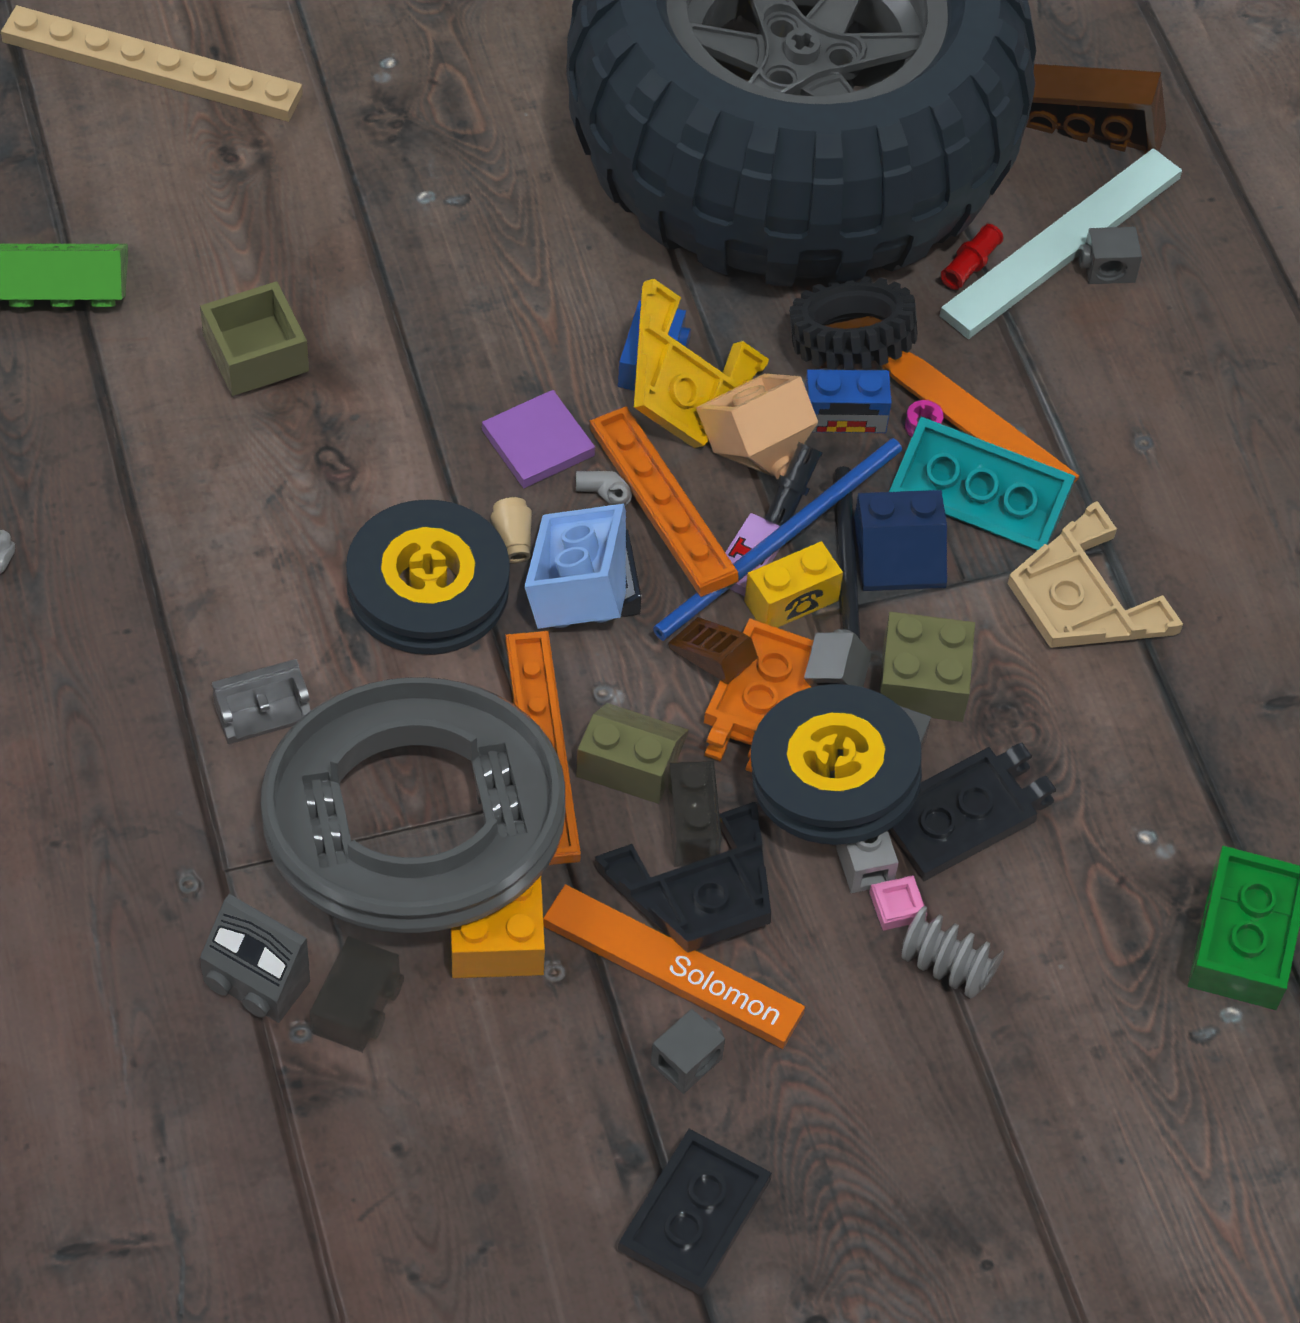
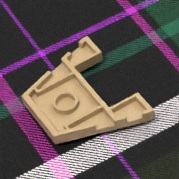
[1008,501,1183,648]

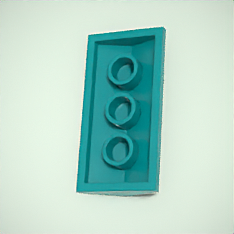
[889,416,1076,551]

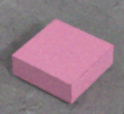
[869,875,927,931]

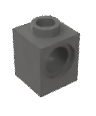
[1079,227,1142,284]
[651,1009,725,1094]

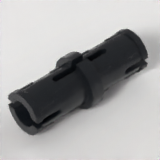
[764,442,823,526]

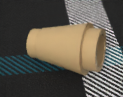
[490,497,532,563]

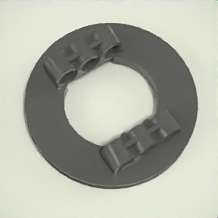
[260,677,565,933]

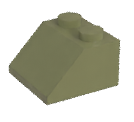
[576,703,689,804]

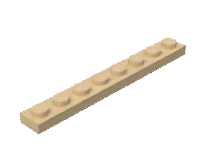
[1,5,303,122]

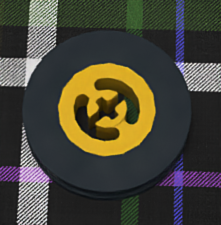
[346,500,510,654]
[751,684,922,845]

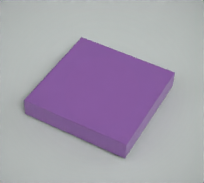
[482,390,595,489]

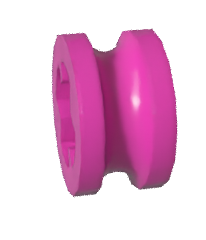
[905,400,943,437]

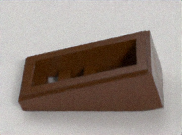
[668,617,758,684]

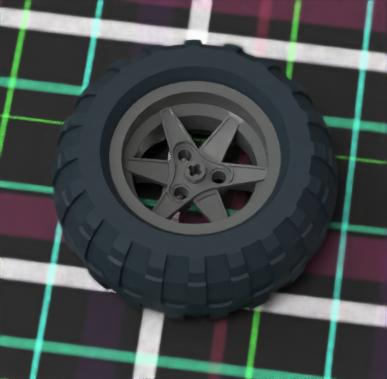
[566,0,1036,286]

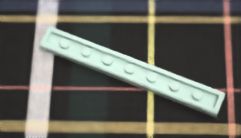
[940,148,1182,340]

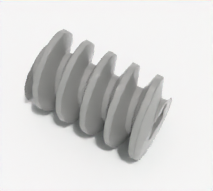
[902,906,1004,999]

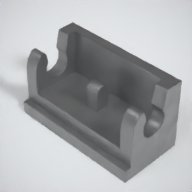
[212,659,311,744]

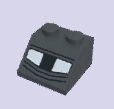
[200,894,310,1023]

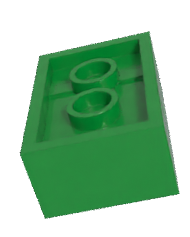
[1187,846,1300,1010]

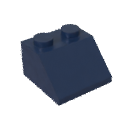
[854,490,947,591]

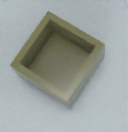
[200,281,309,396]
[879,611,975,722]

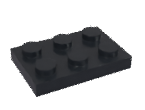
[618,1128,772,1296]

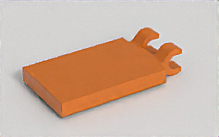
[704,618,814,772]

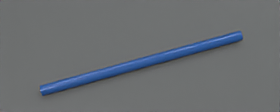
[653,438,902,641]

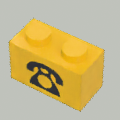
[744,541,843,628]

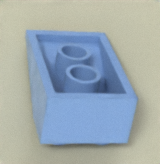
[525,503,626,629]

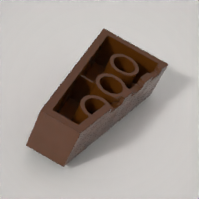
[1026,64,1166,155]

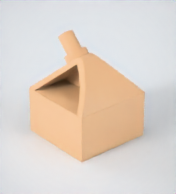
[696,374,818,479]

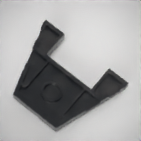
[595,802,771,952]

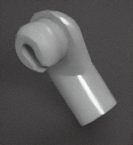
[576,471,632,506]

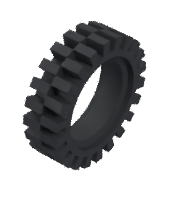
[789,276,918,370]

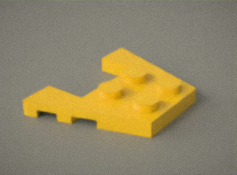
[634,279,769,448]

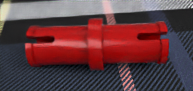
[941,223,1004,290]

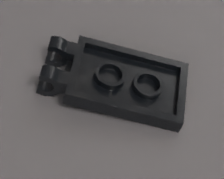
[888,743,1056,881]

